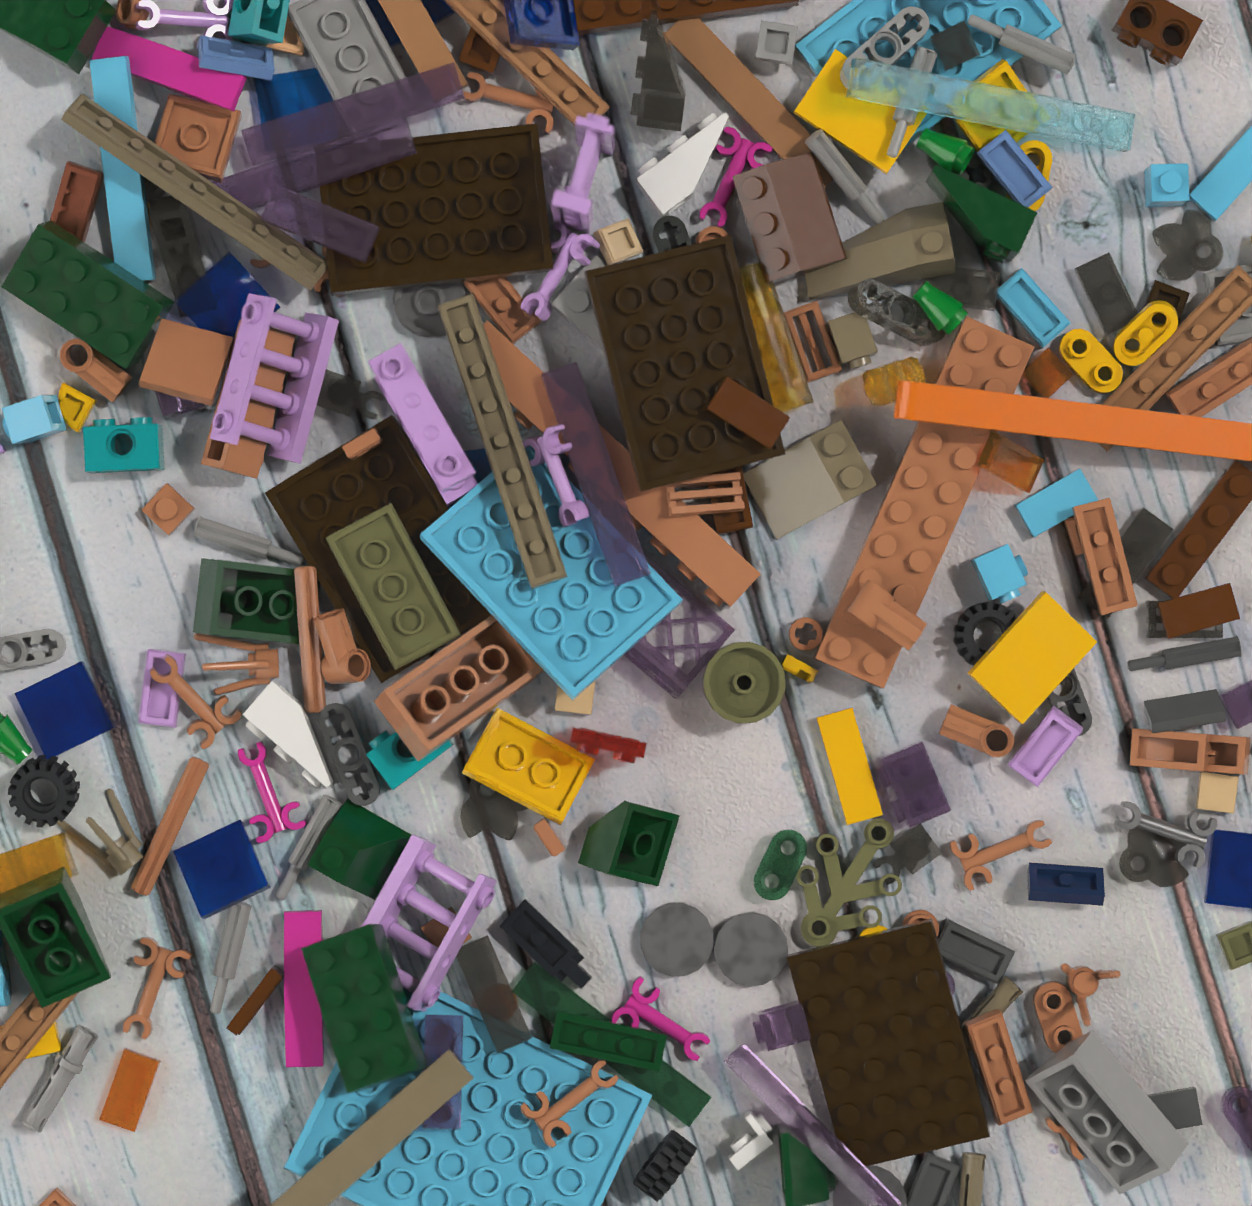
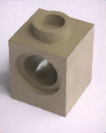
[826,309,878,370]

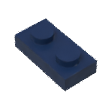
[1027,862,1105,906]

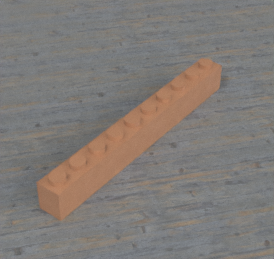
[484,320,761,608]

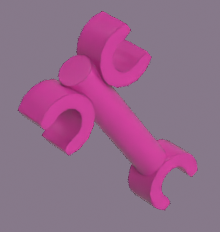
[699,127,773,228]
[238,741,307,843]
[612,976,710,1061]

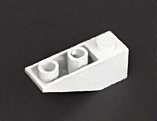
[636,112,729,217]
[243,681,334,788]

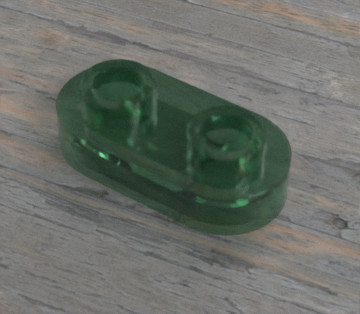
[753,829,807,900]

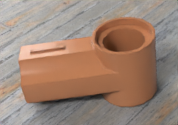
[60,338,133,403]
[847,580,927,650]
[314,608,371,684]
[939,704,1014,758]

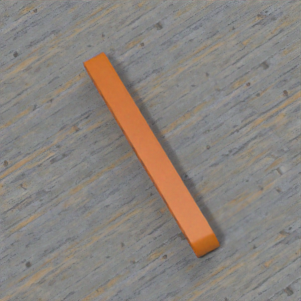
[893,380,1252,462]

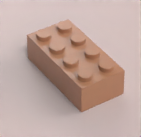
[374,615,544,762]

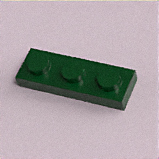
[550,1010,667,1071]

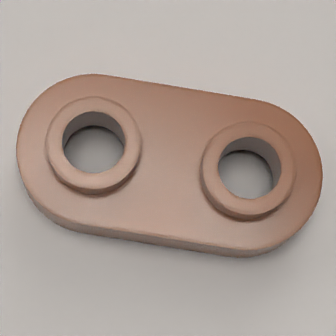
[1033,981,1083,1053]

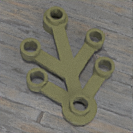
[796,819,902,947]

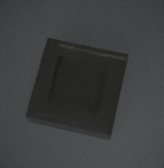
[930,21,980,72]

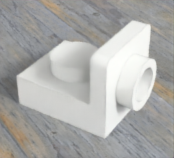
[728,1110,774,1170]

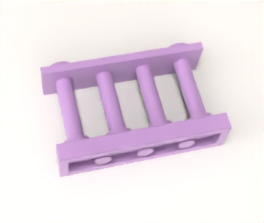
[551,113,615,233]
[209,293,339,464]
[368,343,478,506]
[362,834,497,1012]

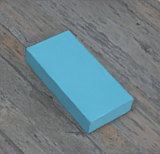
[993,268,1071,348]
[1015,469,1098,538]

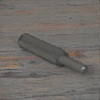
[1127,635,1242,671]

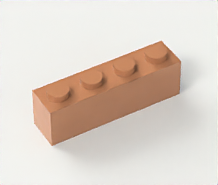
[201,320,296,479]

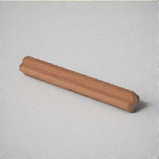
[294,566,326,713]
[131,757,209,896]

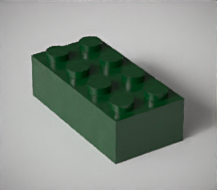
[1,221,175,369]
[301,924,428,1093]

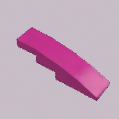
[91,26,247,112]
[284,910,324,1067]

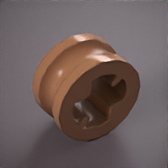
[789,617,823,651]

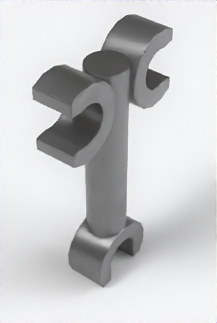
[1114,801,1218,869]

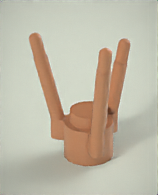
[194,633,279,695]
[1061,963,1121,1026]

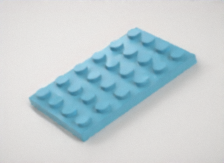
[795,0,1062,150]
[420,446,683,700]

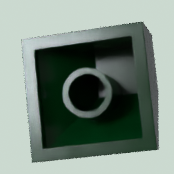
[307,798,412,899]
[578,801,680,886]
[777,1123,835,1206]

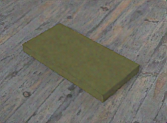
[325,503,461,670]

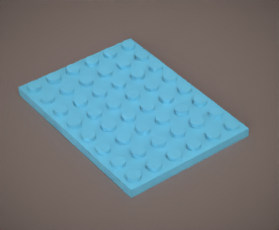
[284,988,652,1206]

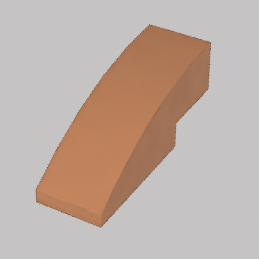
[1130,728,1251,775]

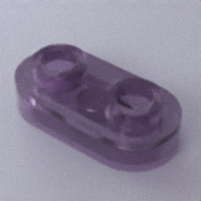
[1221,1086,1252,1151]

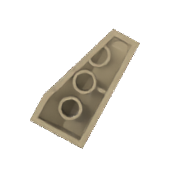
[805,202,956,300]

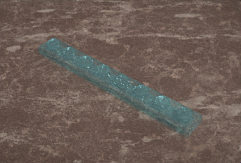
[846,58,1135,152]

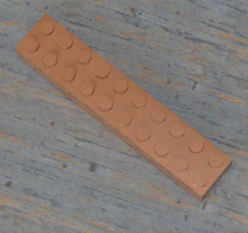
[813,316,1035,689]

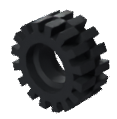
[953,602,1016,666]
[8,755,80,828]
[633,1130,697,1202]

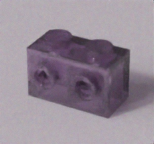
[876,741,951,828]

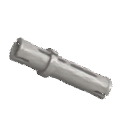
[20,1025,98,1133]

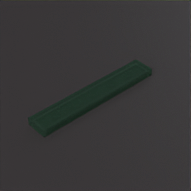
[512,961,712,1127]

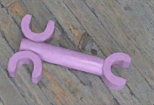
[136,0,233,41]
[521,223,600,321]
[523,424,589,527]

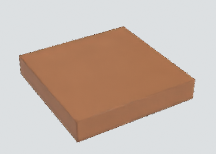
[154,94,242,183]
[139,318,234,406]

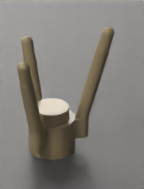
[56,788,144,875]

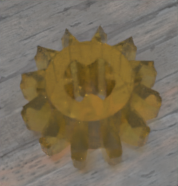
[862,357,926,407]

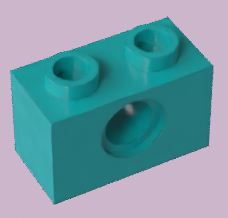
[228,0,290,45]
[83,417,165,474]
[366,730,454,790]

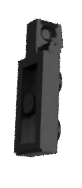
[500,898,592,989]

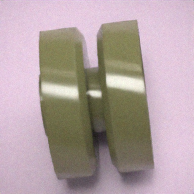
[702,642,786,724]

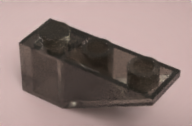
[631,10,686,132]

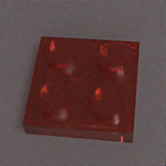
[570,726,647,763]

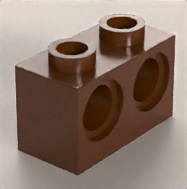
[1111,0,1203,66]

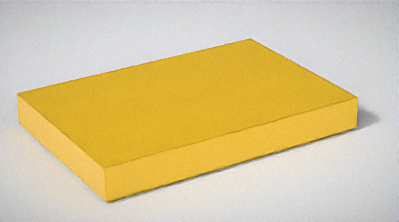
[794,49,928,175]
[967,591,1097,725]
[462,708,595,825]

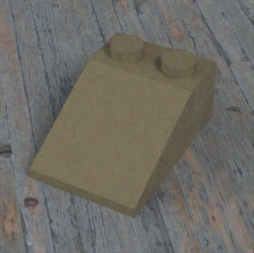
[743,419,877,540]

